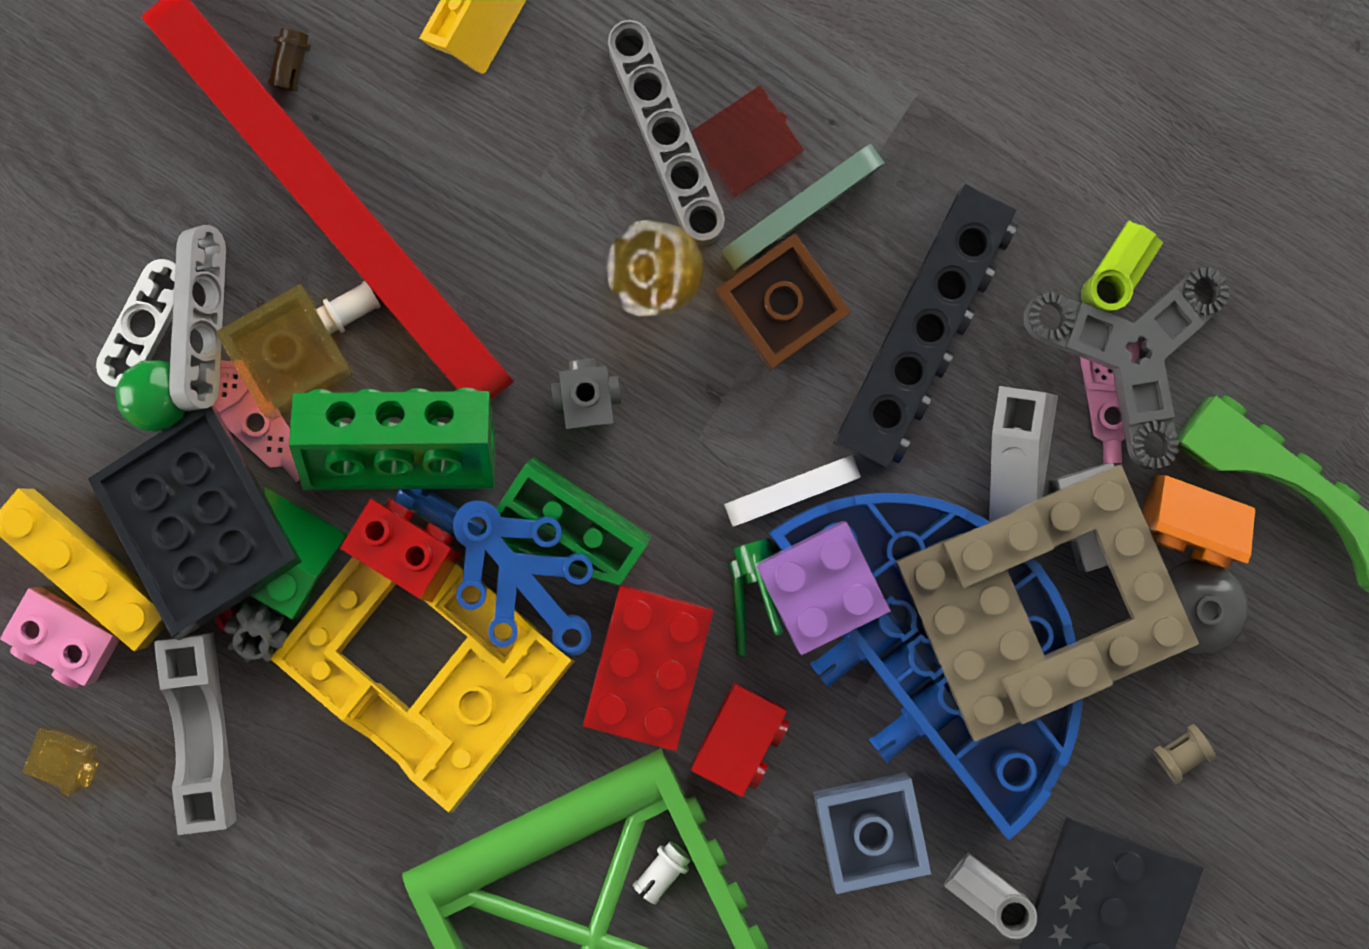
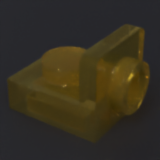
[22,726,98,796]

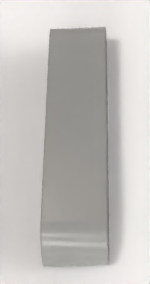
[608,20,725,246]

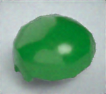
[115,360,192,432]

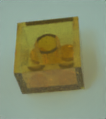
[216,284,355,421]

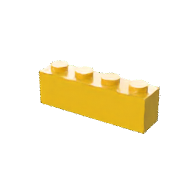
[0,488,165,652]

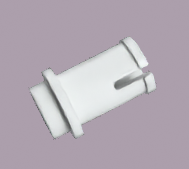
[317,281,381,334]
[633,841,692,904]

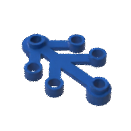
[453,500,593,656]

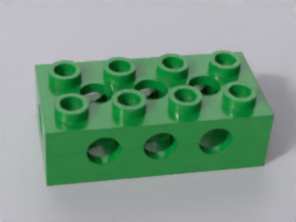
[289,388,496,490]

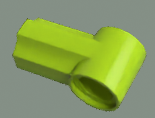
[1081,221,1163,314]

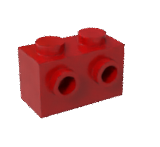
[340,498,462,603]
[690,681,790,797]

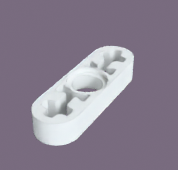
[96,259,176,387]
[724,455,861,527]

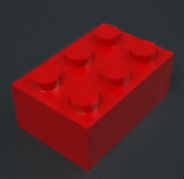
[583,584,714,751]

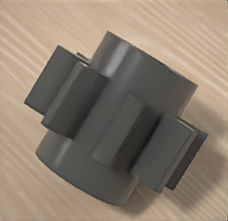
[224,602,287,663]

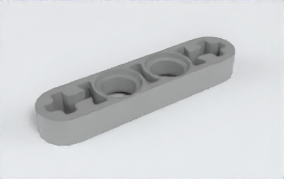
[169,225,226,411]

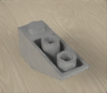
[989,386,1058,522]

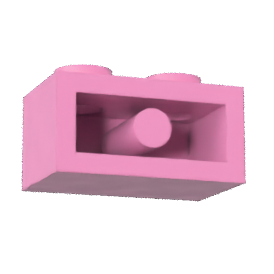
[0,587,120,688]

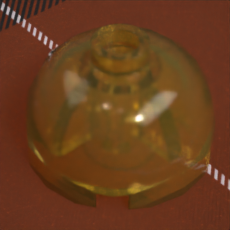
[607,220,704,317]

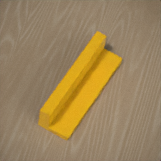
[419,0,526,74]

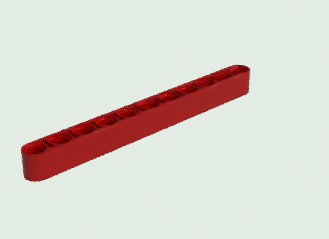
[141,0,514,401]

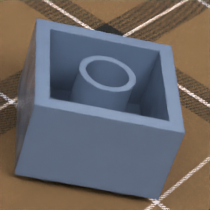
[813,772,931,894]

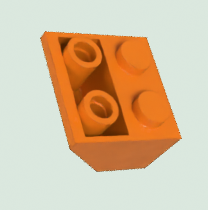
[1142,475,1255,569]

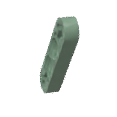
[721,144,885,271]

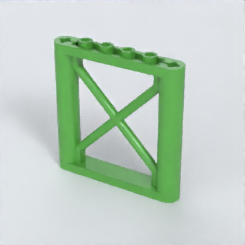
[402,748,769,949]

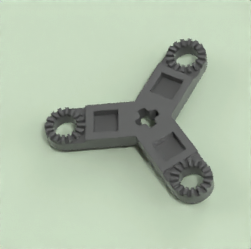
[1024,267,1230,470]

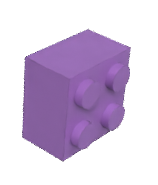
[755,521,890,655]

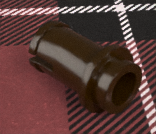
[267,28,311,92]

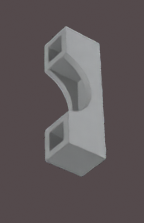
[154,632,237,835]

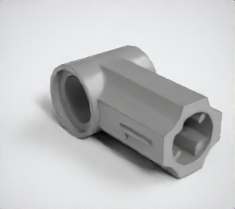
[943,852,1037,939]

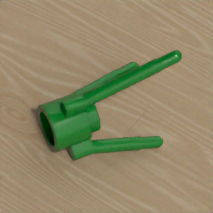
[729,538,783,658]

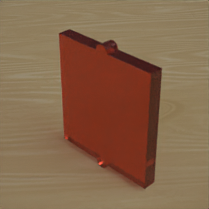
[692,85,804,197]

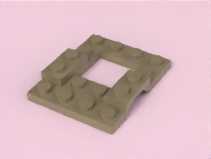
[895,465,1199,742]

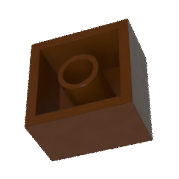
[715,233,851,371]

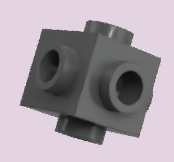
[551,358,621,430]

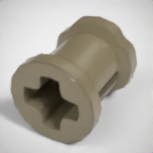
[1152,723,1217,784]

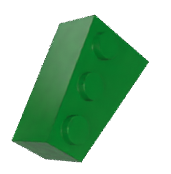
[479,457,652,585]

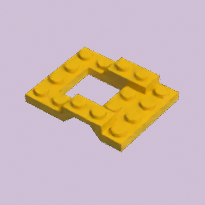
[271,557,575,813]

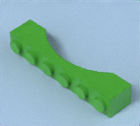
[1177,395,1369,593]

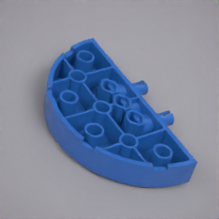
[768,493,1083,840]

